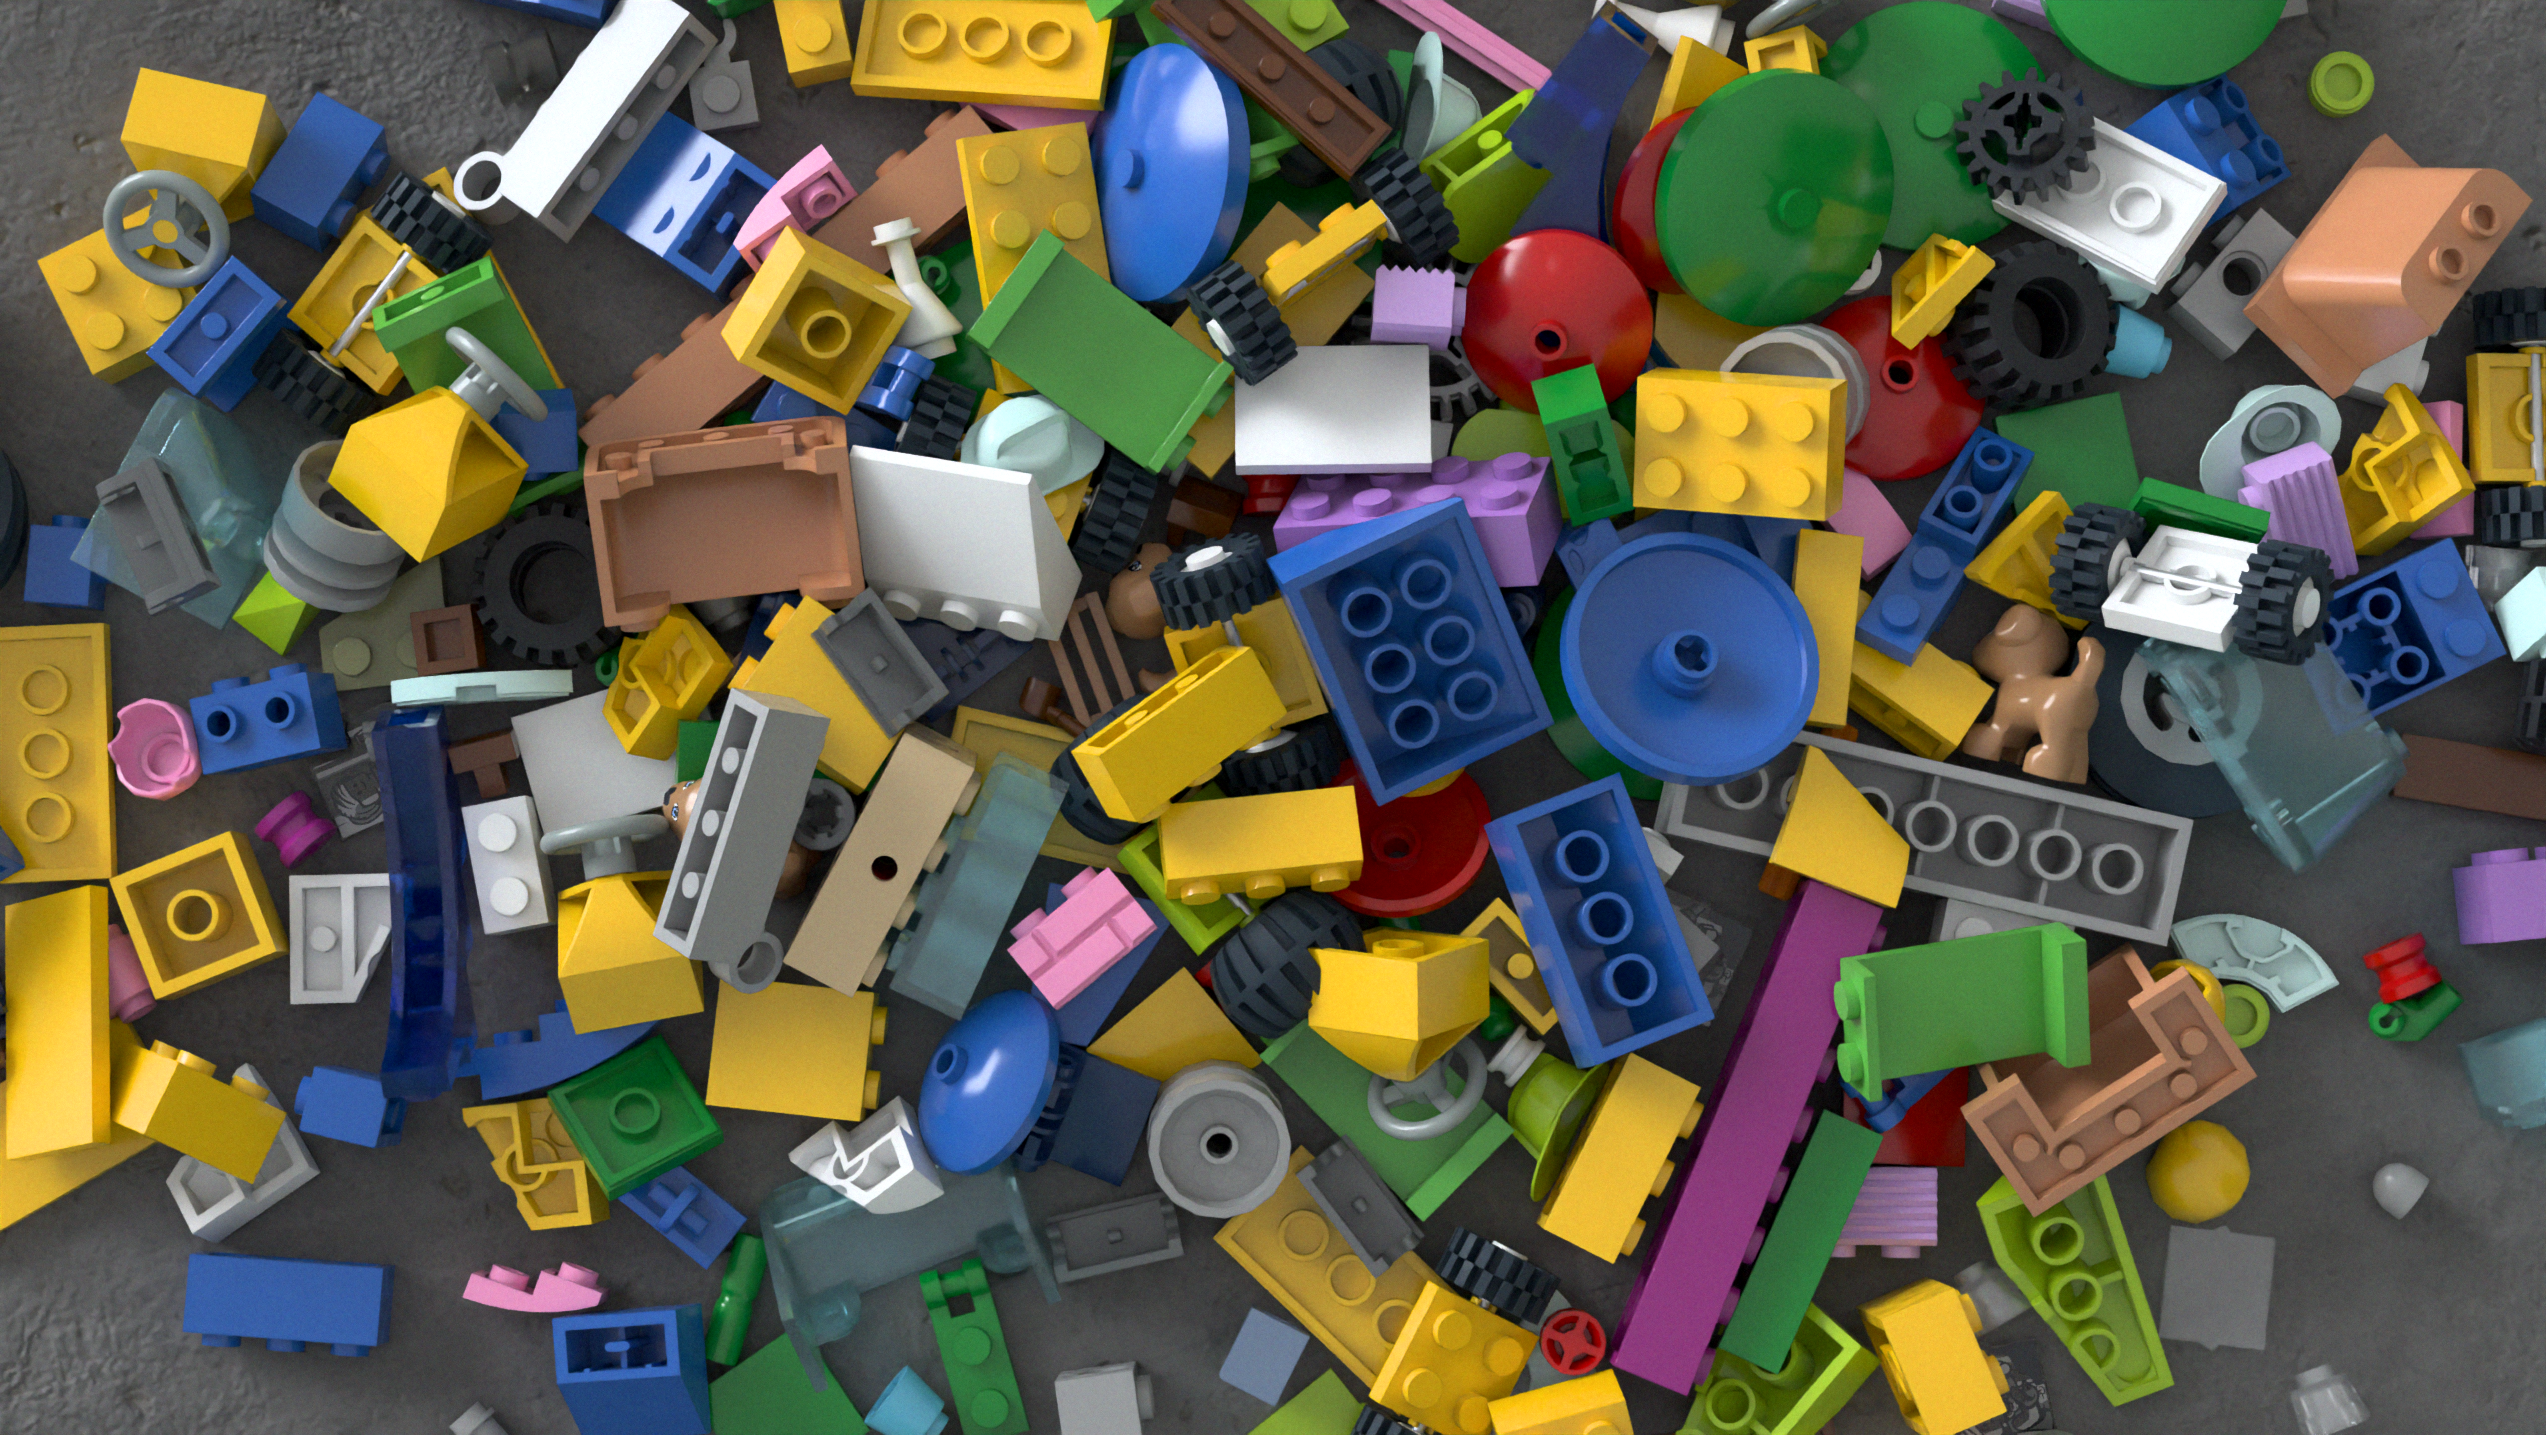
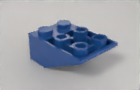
[590,110,778,304]
[2297,537,2507,736]

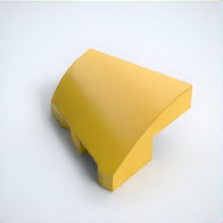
[2337,383,2476,556]
[602,603,734,762]
[1769,745,1910,908]
[1086,967,1263,1089]
[462,1097,610,1231]

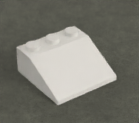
[849,445,1083,641]

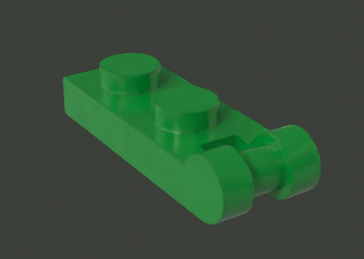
[919,1256,1031,1435]

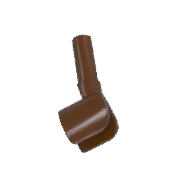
[1019,677,1087,739]

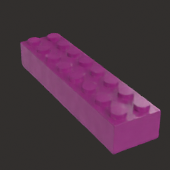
[1604,880,1887,1396]

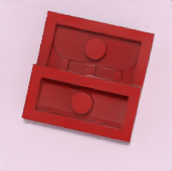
[1840,1039,1969,1167]

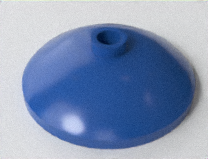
[918,989,1059,1176]

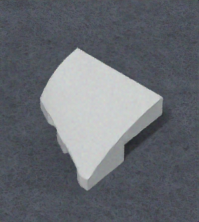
[166,1063,321,1244]
[788,1095,945,1214]

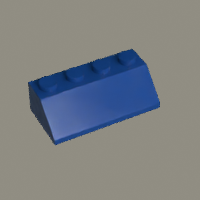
[1484,772,1715,1069]

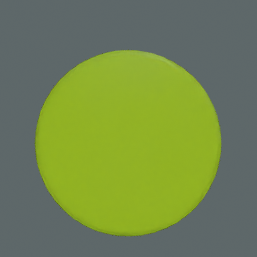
[2306,51,2374,118]
[2222,984,2270,1048]

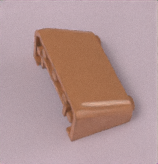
[583,416,865,632]

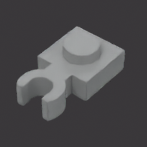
[688,18,761,135]

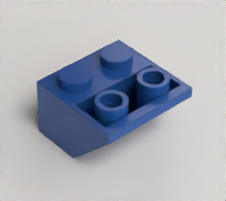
[2123,74,2292,234]
[552,1303,711,1435]

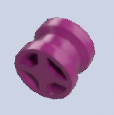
[254,790,337,870]

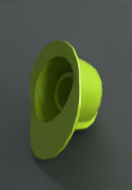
[1508,1053,1610,1202]

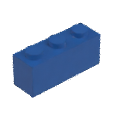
[183,1251,395,1357]

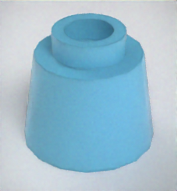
[2103,302,2172,379]
[864,1365,949,1435]

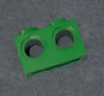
[1531,363,1635,527]

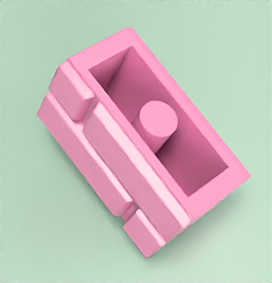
[1007,866,1159,1011]

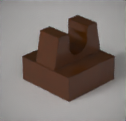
[1166,474,1244,547]
[410,604,488,677]
[448,726,521,800]

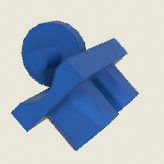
[618,1165,749,1270]

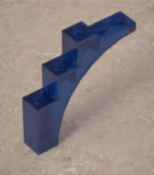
[1504,0,1682,395]
[371,704,478,1102]

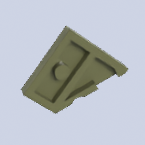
[319,556,456,693]

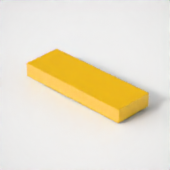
[1791,528,1864,730]

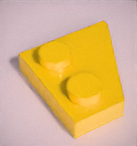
[1892,233,1995,350]
[1963,490,2090,630]

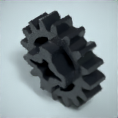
[1954,67,2097,205]

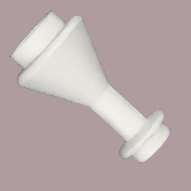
[1589,0,1736,57]
[871,217,963,359]

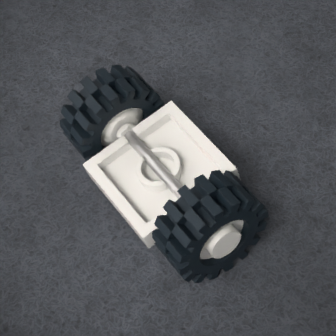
[2049,502,2335,666]

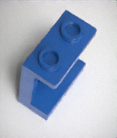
[146,255,304,413]

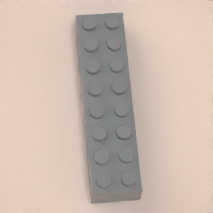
[1654,730,2194,947]

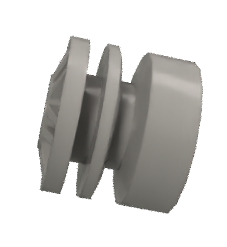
[263,439,406,613]

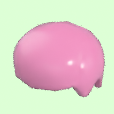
[108,698,203,801]

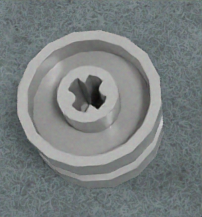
[1719,323,1871,447]
[1146,1059,1292,1219]

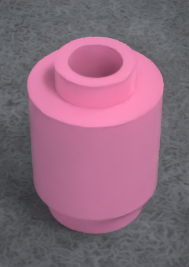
[108,924,157,1024]

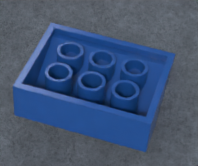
[1266,496,1555,806]

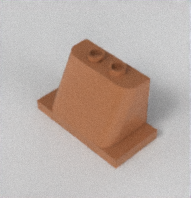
[2242,133,2533,399]
[1960,941,2257,1218]

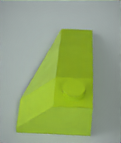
[1976,1173,2175,1407]
[1675,1300,1882,1435]

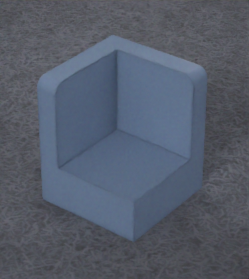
[1219,1303,1310,1407]

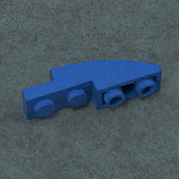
[1854,425,2035,667]
[413,999,669,1100]

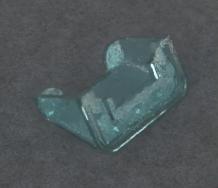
[2134,637,2411,877]

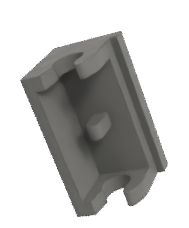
[95,457,222,617]
[810,587,949,740]
[1295,1134,1425,1279]
[1046,1191,1185,1284]

